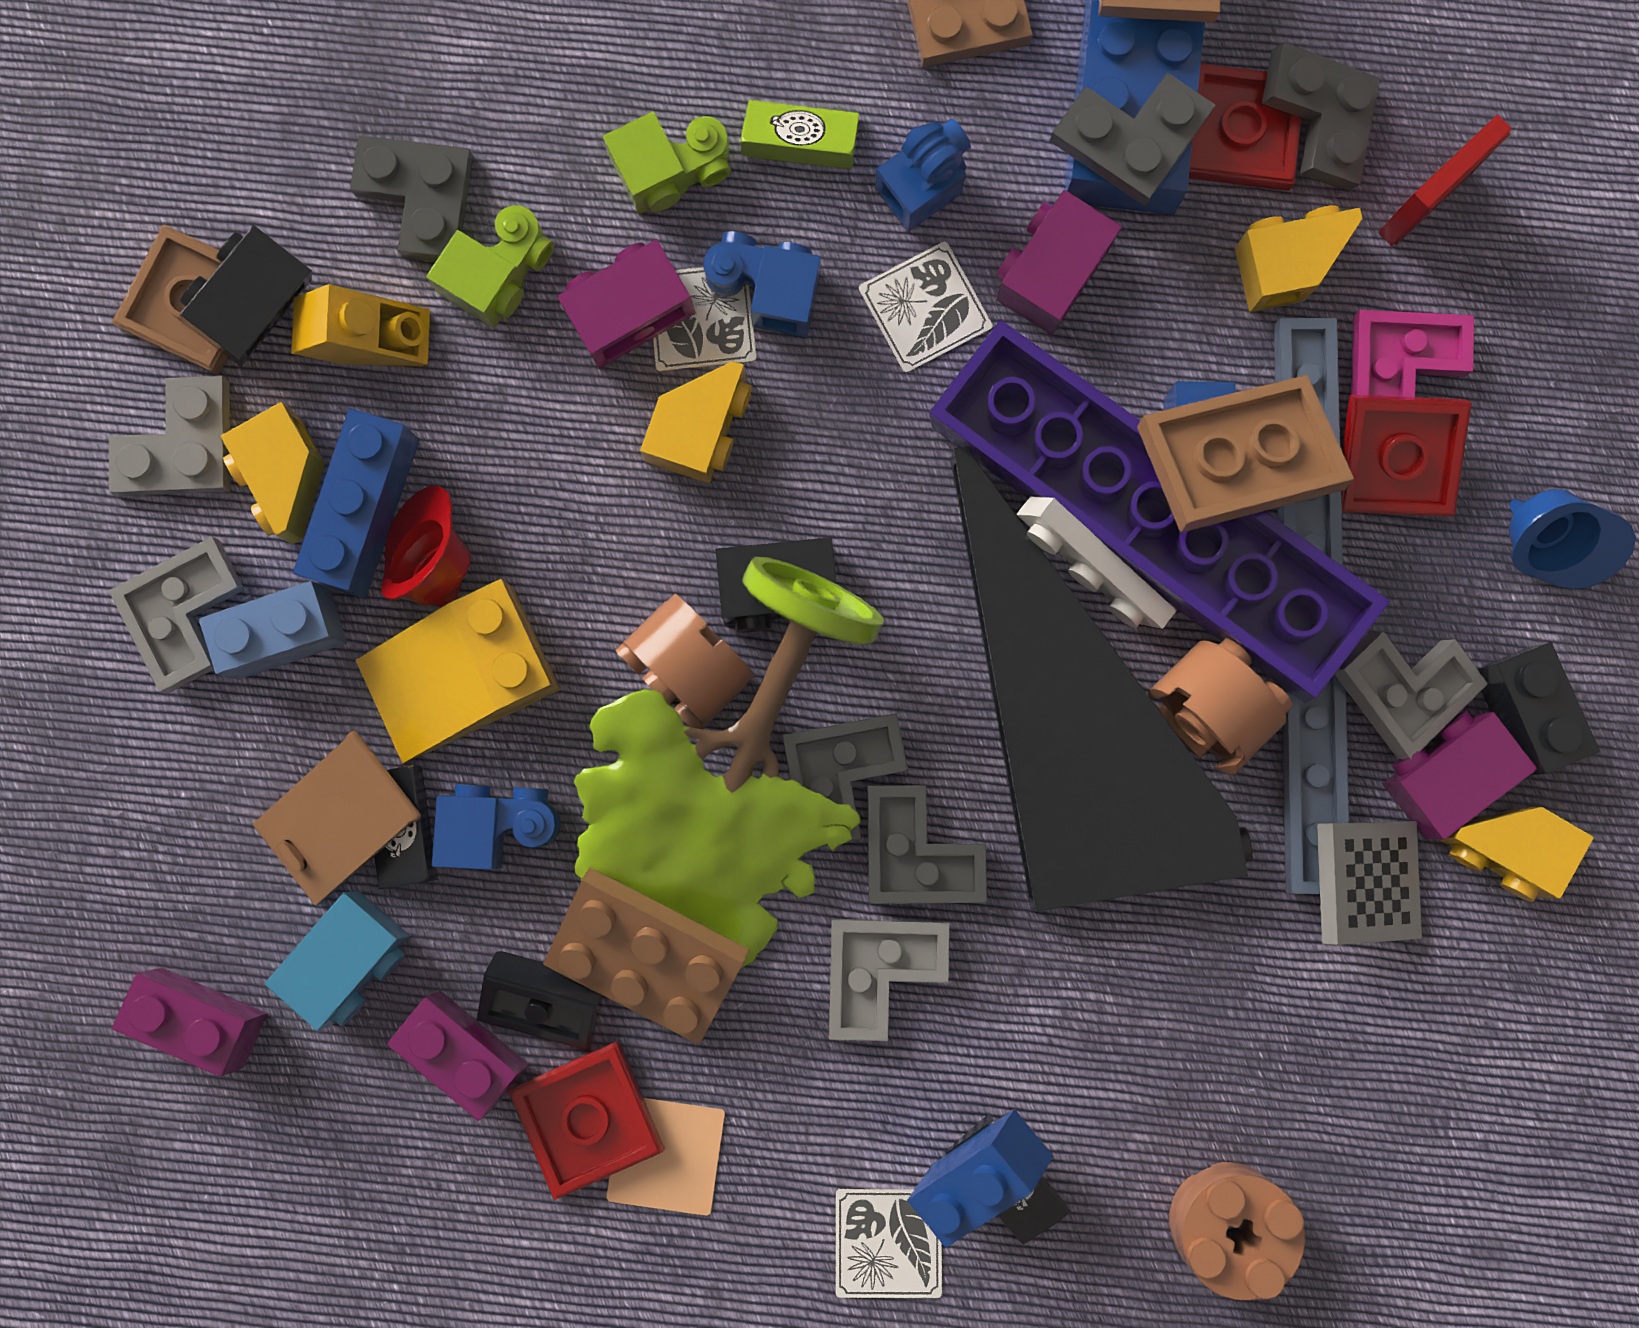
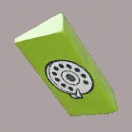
[740,100,859,170]

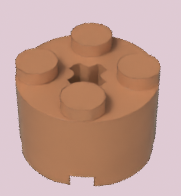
[614,594,754,729]
[1148,638,1293,775]
[1169,1162,1305,1300]

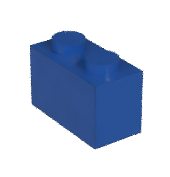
[907,1109,1054,1248]

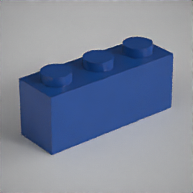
[292,408,420,600]

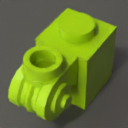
[602,111,732,215]
[426,205,555,329]

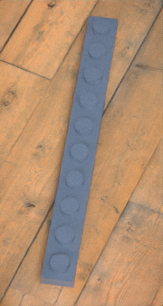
[1274,318,1349,894]

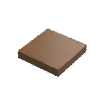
[111,224,228,376]

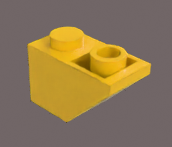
[1235,205,1363,313]
[291,284,430,366]
[640,361,752,484]
[220,402,325,544]
[1440,807,1594,902]

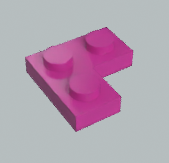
[1351,310,1474,397]

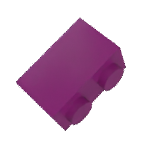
[995,189,1122,336]
[557,239,696,369]
[1382,711,1537,840]
[111,968,268,1077]
[386,990,529,1122]

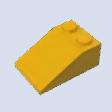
[355,579,561,764]

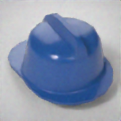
[1508,489,1636,589]

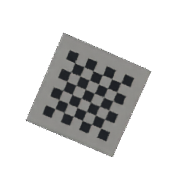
[1317,821,1422,945]

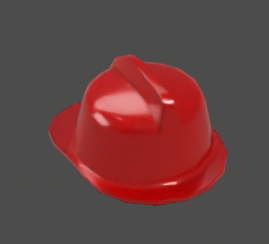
[381,486,471,608]

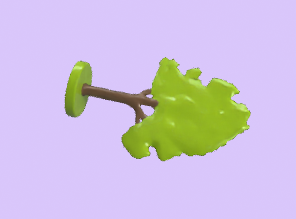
[574,557,884,968]

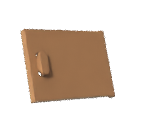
[252,731,421,906]

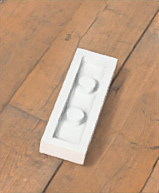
[1016,496,1177,629]

